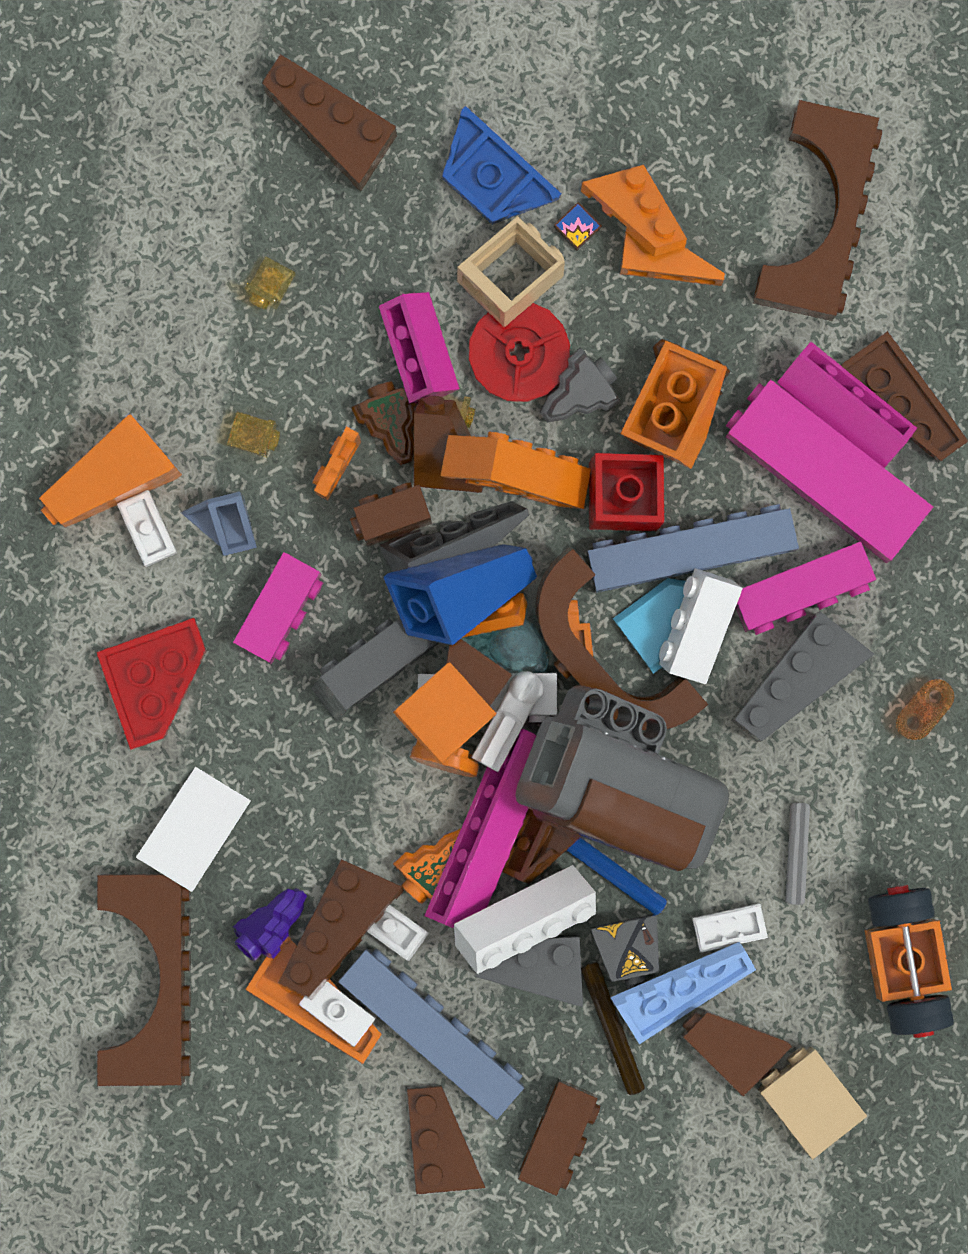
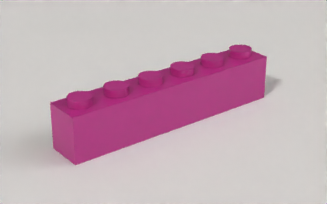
[425,729,537,928]

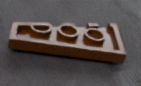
[841,331,968,463]
[278,859,404,1000]

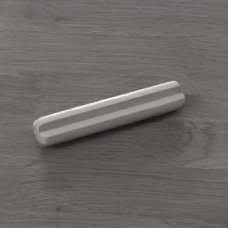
[785,803,810,905]

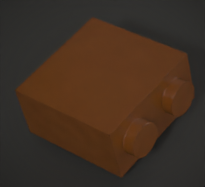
[350,482,432,547]

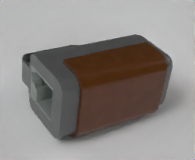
[516,685,730,871]

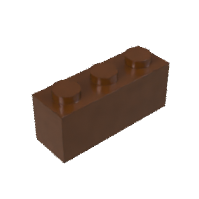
[518,1078,601,1196]

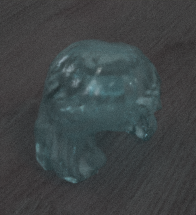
[485,619,548,673]

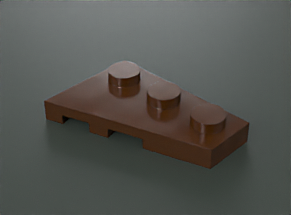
[407,1085,486,1194]

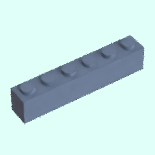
[586,504,799,593]
[338,948,524,1120]

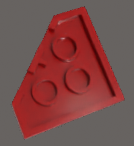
[96,618,207,750]

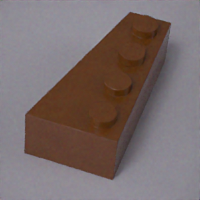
[262,54,397,192]

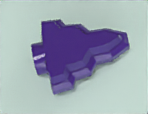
[233,888,307,962]

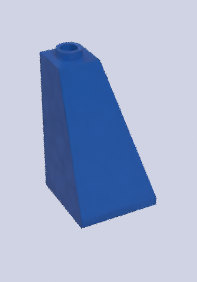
[383,544,537,645]

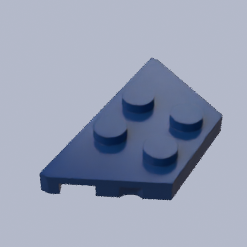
[442,106,562,225]

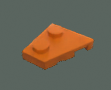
[313,426,361,501]

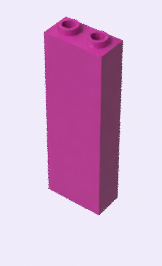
[726,380,933,563]

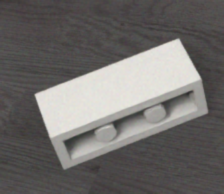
[659,568,743,684]

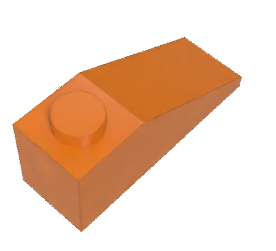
[620,231,725,286]

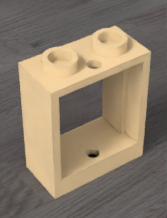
[457,216,565,327]

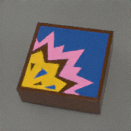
[554,202,602,251]

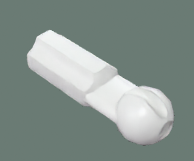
[471,671,543,772]

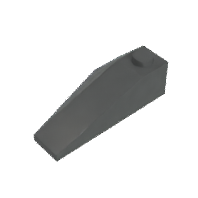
[379,501,529,572]

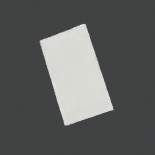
[136,767,251,892]

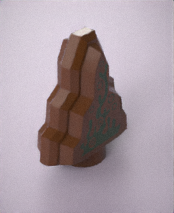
[351,381,418,466]

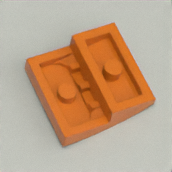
[393,662,496,765]

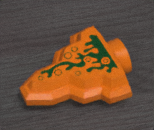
[393,829,461,904]

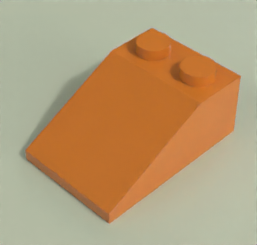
[620,341,727,469]

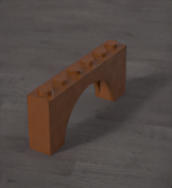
[752,100,882,321]
[97,874,191,1086]

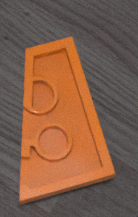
[581,165,687,257]

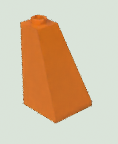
[39,414,182,527]

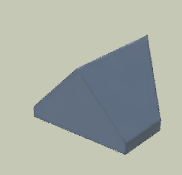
[180,492,257,556]

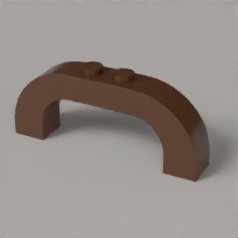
[535,546,708,730]

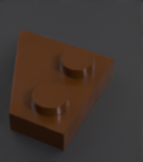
[502,808,581,884]

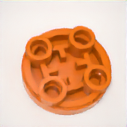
[410,740,480,777]

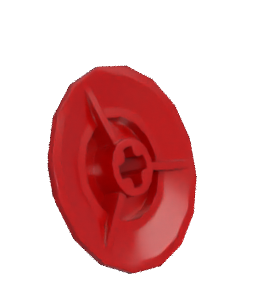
[469,303,570,402]

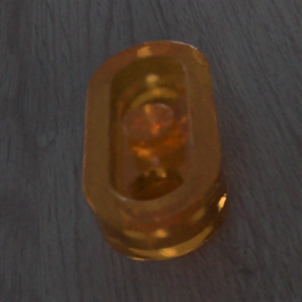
[896,679,954,740]

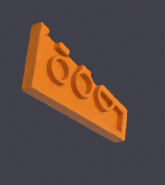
[246,936,382,1064]

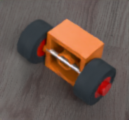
[865,885,954,1038]

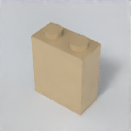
[757,1047,867,1160]

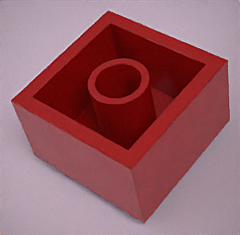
[589,453,664,531]

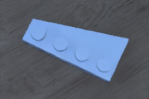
[610,942,756,1044]

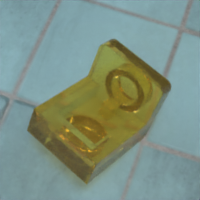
[227,412,281,458]

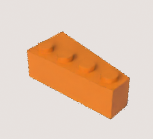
[441,432,591,509]

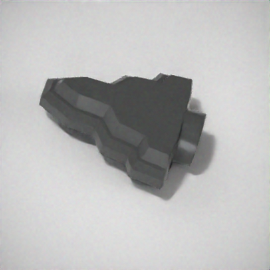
[540,347,621,423]

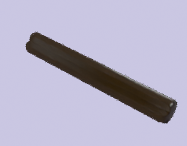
[581,962,645,1095]

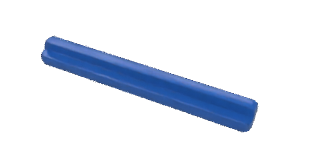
[567,838,667,915]

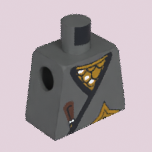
[590,914,659,990]

